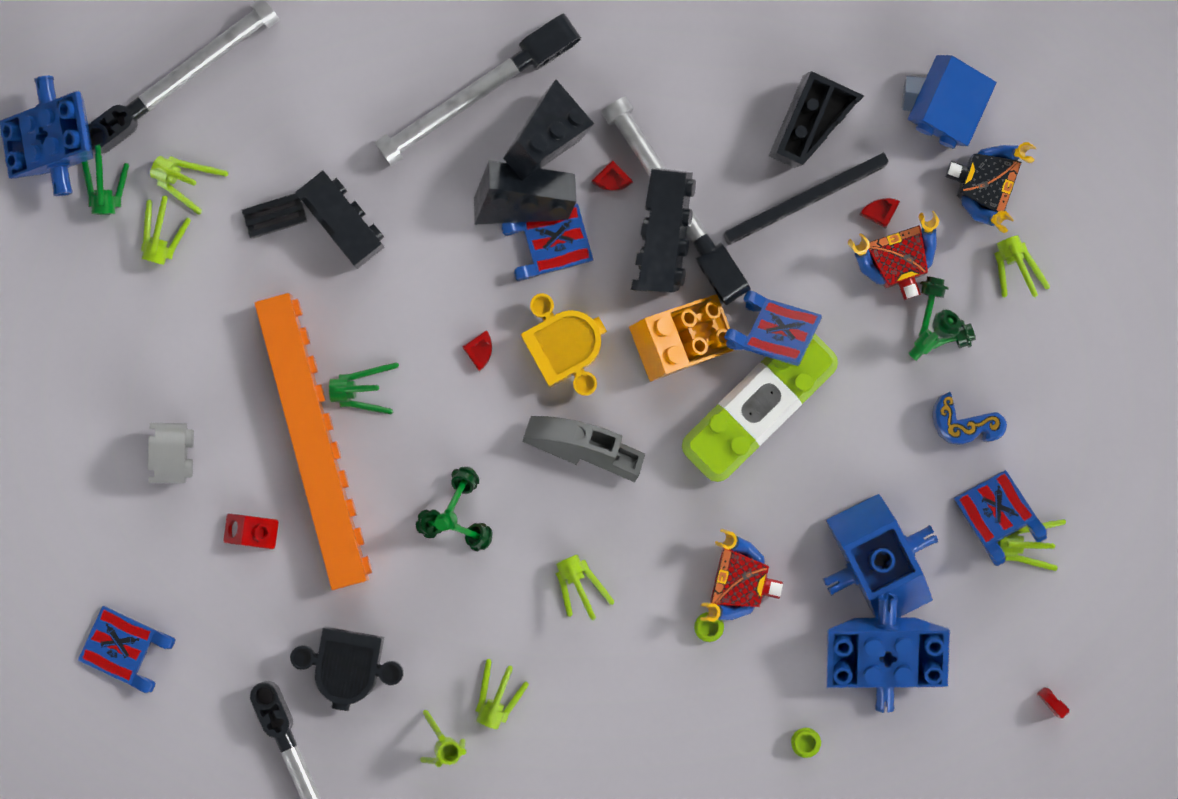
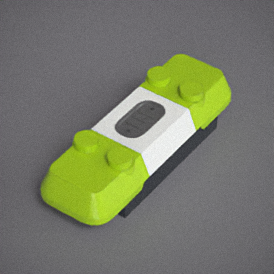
[682,333,838,482]

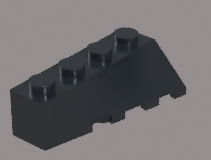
[631,168,696,292]

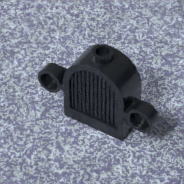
[290,627,404,711]

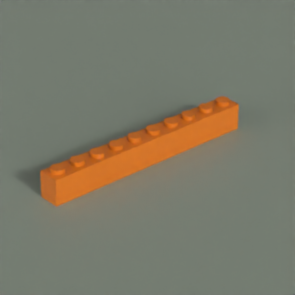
[254,293,372,590]

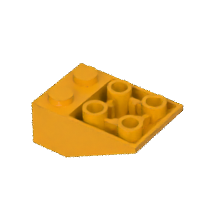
[629,294,734,382]

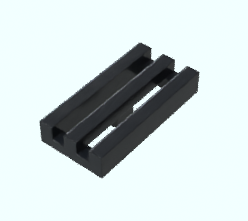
[242,193,308,239]

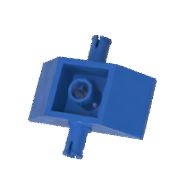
[0,75,94,196]
[823,494,939,618]
[826,594,950,713]

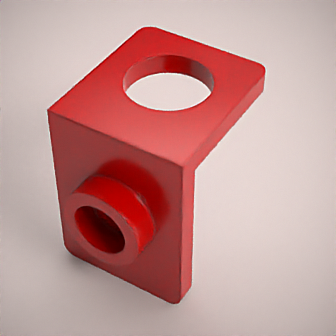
[223,513,279,549]

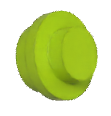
[694,612,724,642]
[791,727,821,758]

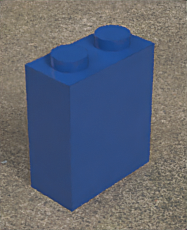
[907,55,997,149]

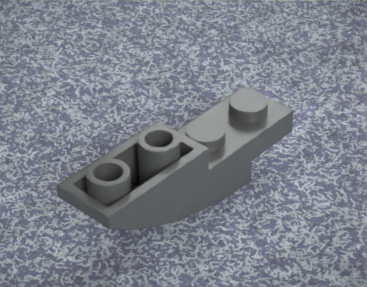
[522,416,645,482]

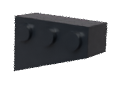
[769,71,864,168]
[503,79,594,181]
[474,160,576,225]
[295,170,384,269]

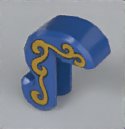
[932,392,1007,445]

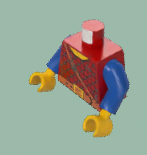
[848,211,939,300]
[700,529,783,622]

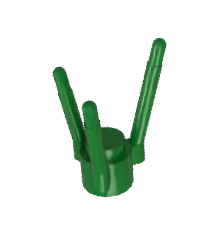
[82,145,129,215]
[329,362,399,414]

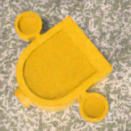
[521,293,607,396]

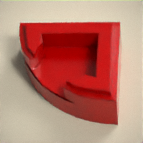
[591,160,633,191]
[860,198,900,228]
[463,330,492,372]
[1037,687,1069,719]

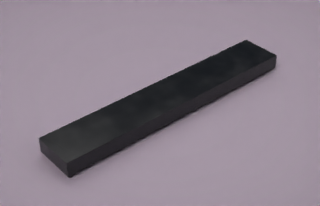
[723,152,889,245]

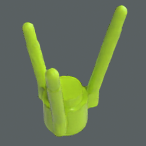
[150,156,228,214]
[140,195,191,265]
[994,235,1050,298]
[998,519,1066,571]
[555,554,614,620]
[475,659,529,730]
[420,710,466,767]

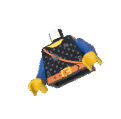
[945,142,1037,233]

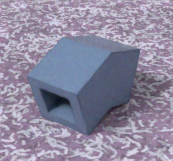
[902,76,925,111]

